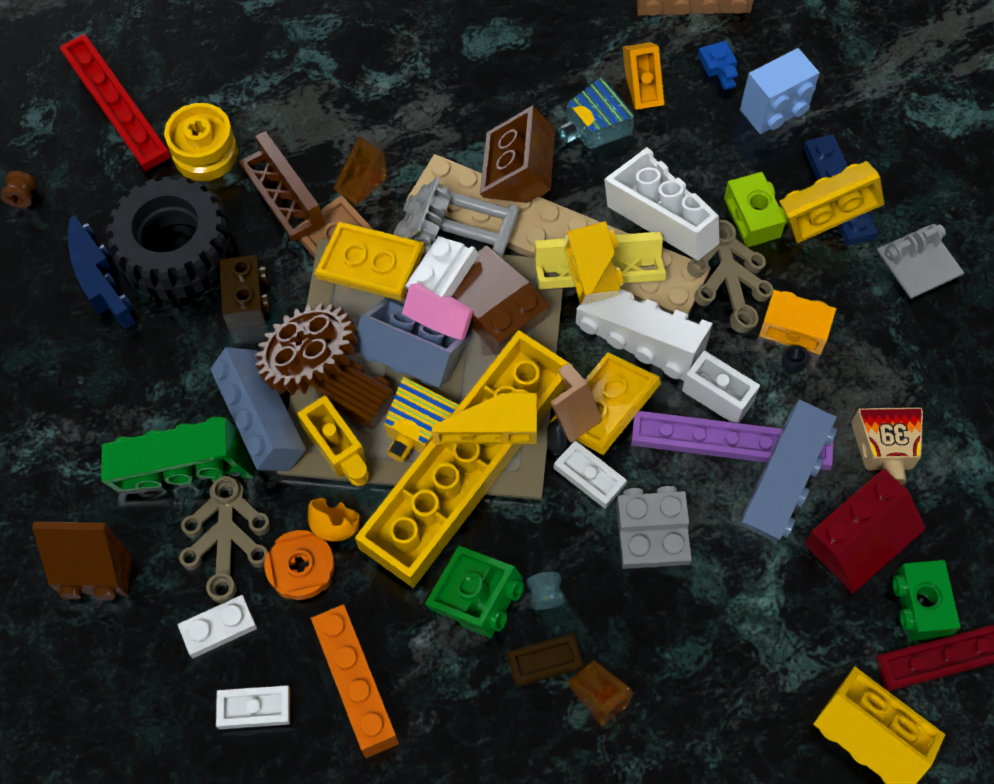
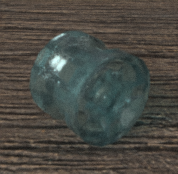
[527,572,565,610]

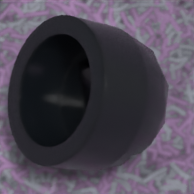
[782,345,809,374]

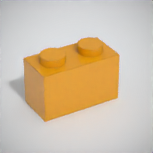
[759,290,836,355]

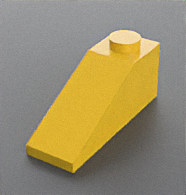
[432,389,537,444]

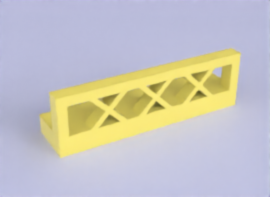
[534,232,666,289]

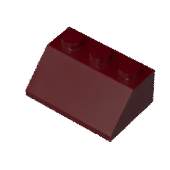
[804,468,926,594]

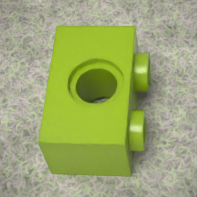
[724,172,787,247]

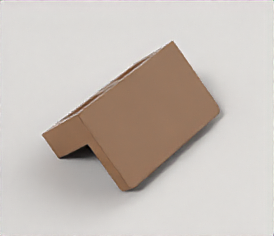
[551,363,603,442]

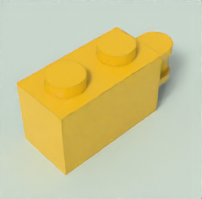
[297,395,369,486]

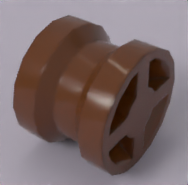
[0,171,37,208]

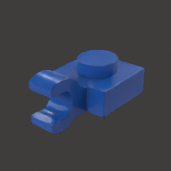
[698,41,738,90]

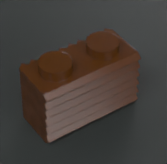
[315,360,394,431]

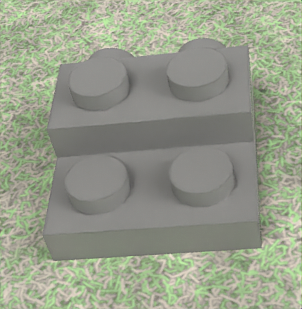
[616,486,692,569]

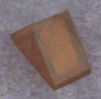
[333,137,387,205]
[567,661,633,726]

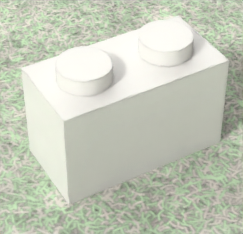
[682,351,760,423]

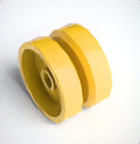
[164,103,238,181]

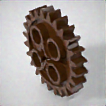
[255,303,358,395]

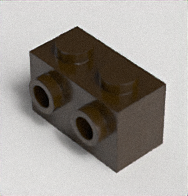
[219,255,270,329]

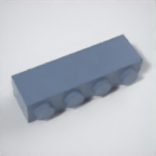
[210,347,306,471]
[738,399,838,542]

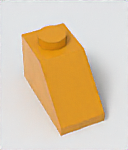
[623,42,664,110]

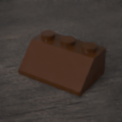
[480,106,555,203]

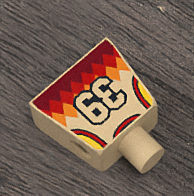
[852,408,923,485]

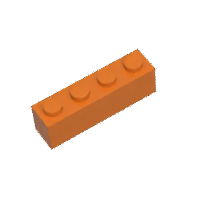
[311,604,399,758]

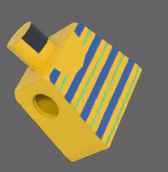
[384,377,459,463]

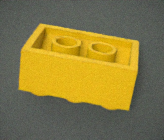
[779,161,885,244]
[814,667,945,784]

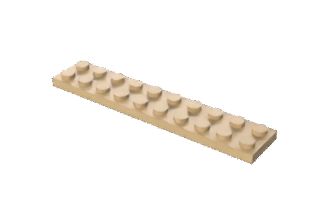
[406,154,711,316]

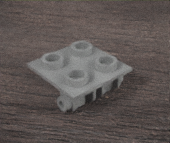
[393,177,451,246]
[877,224,964,299]

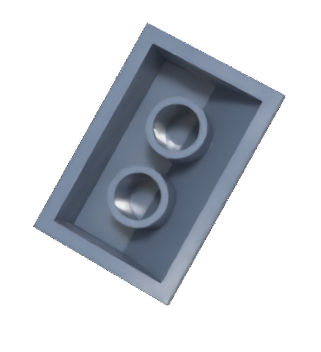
[353,297,472,388]

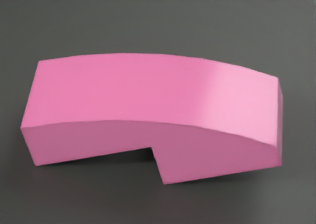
[402,283,474,340]

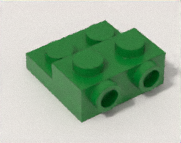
[425,546,524,638]

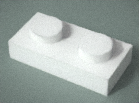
[554,440,627,509]
[177,595,257,659]
[216,686,290,729]

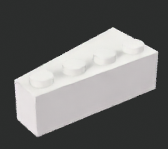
[604,147,720,261]
[576,289,713,381]

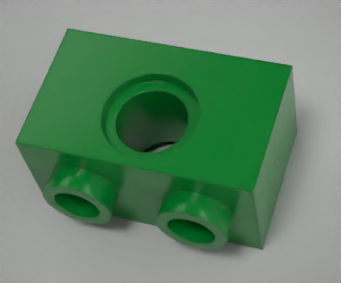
[892,560,961,641]

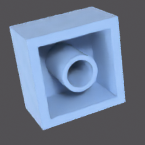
[740,48,819,134]

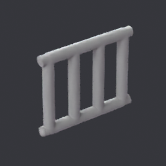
[411,183,520,258]

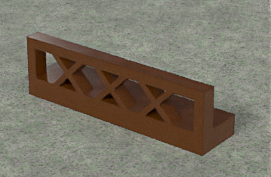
[239,131,325,242]

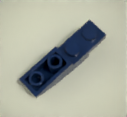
[68,216,135,330]

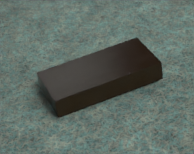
[506,633,584,688]

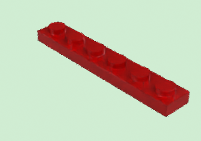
[59,34,171,171]

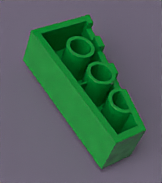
[101,417,254,492]

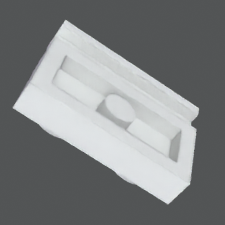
[405,236,479,297]

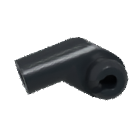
[547,419,570,455]

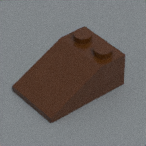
[452,245,549,356]
[32,522,132,600]

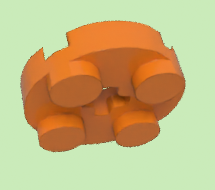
[264,530,335,600]

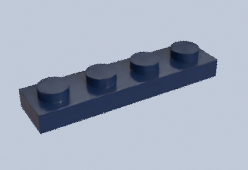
[803,134,878,246]

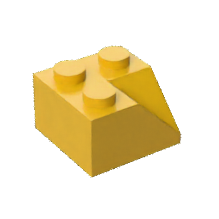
[563,221,624,306]

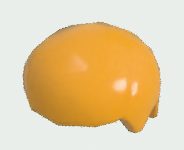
[308,498,361,542]

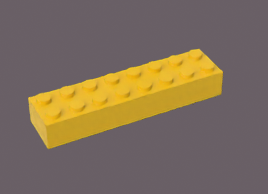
[355,330,573,588]

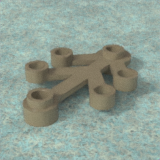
[687,220,773,333]
[179,476,271,603]

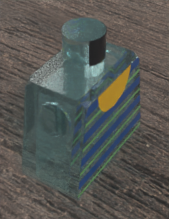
[558,77,634,149]

